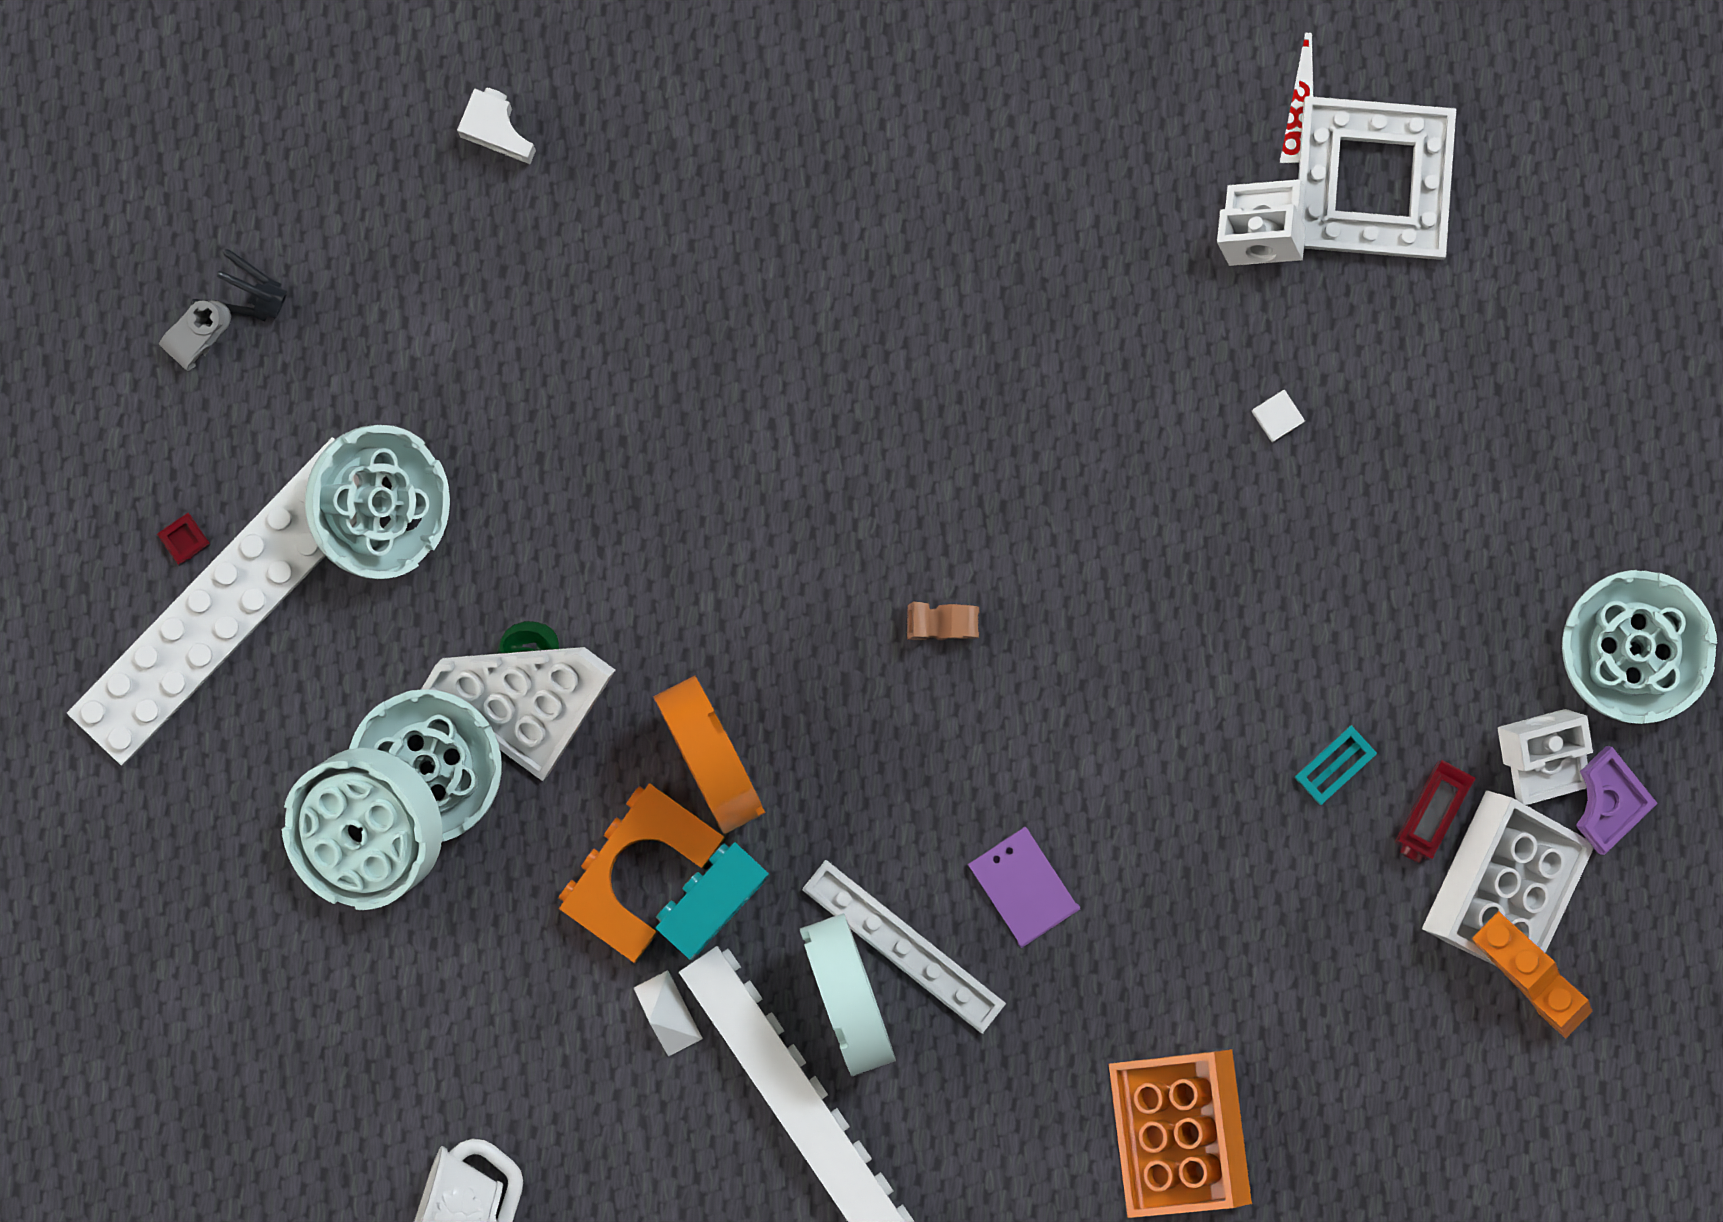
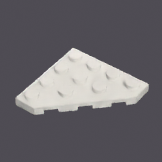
[422,647,615,781]

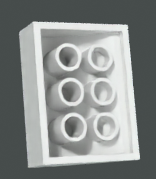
[1422,790,1594,966]

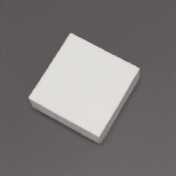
[1252,390,1305,443]

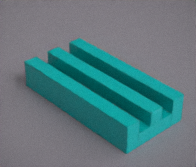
[1294,725,1377,805]

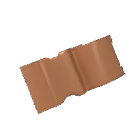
[907,602,979,640]

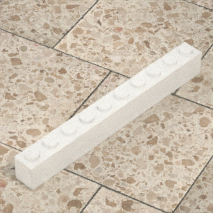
[679,946,915,1222]

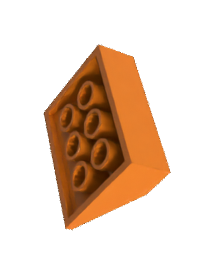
[1109,1049,1252,1218]

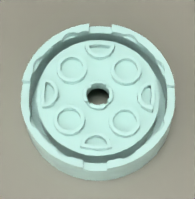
[282,748,442,910]
[800,913,896,1076]

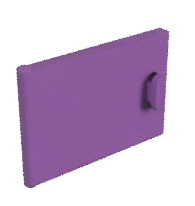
[968,827,1080,948]

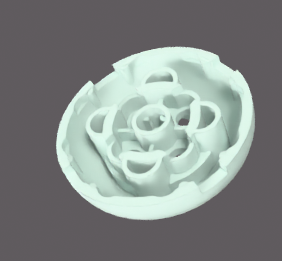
[305,425,450,579]
[1562,570,1717,724]
[349,689,502,841]

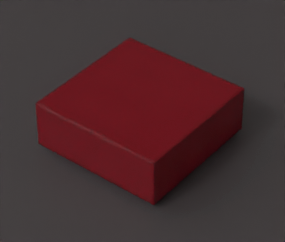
[157,512,211,566]

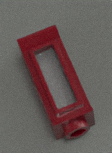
[1395,760,1476,863]

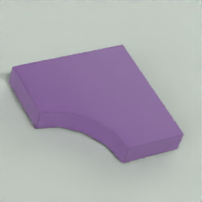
[1576,746,1658,855]

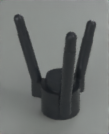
[191,249,287,322]

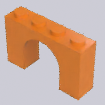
[559,783,725,963]

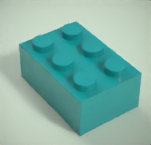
[655,842,770,960]

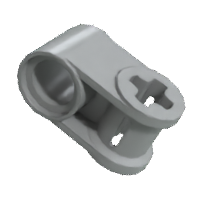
[159,300,231,371]

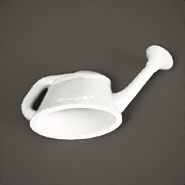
[414,1139,523,1222]

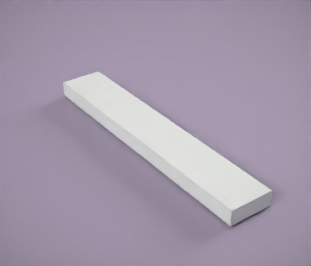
[802,860,1006,1033]

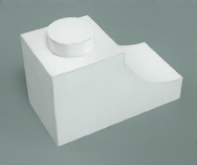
[457,88,536,164]

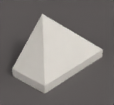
[634,970,703,1057]

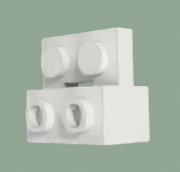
[1217,179,1306,266]
[1498,709,1593,805]

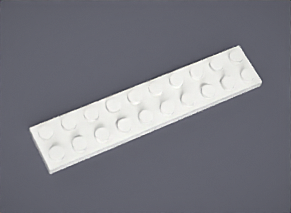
[67,437,385,766]

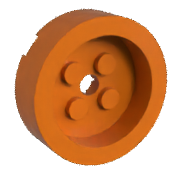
[653,675,765,834]

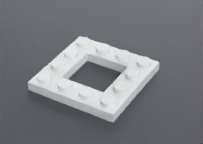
[1298,96,1456,260]

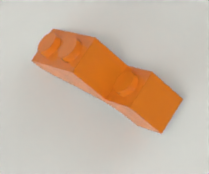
[1472,911,1593,1039]

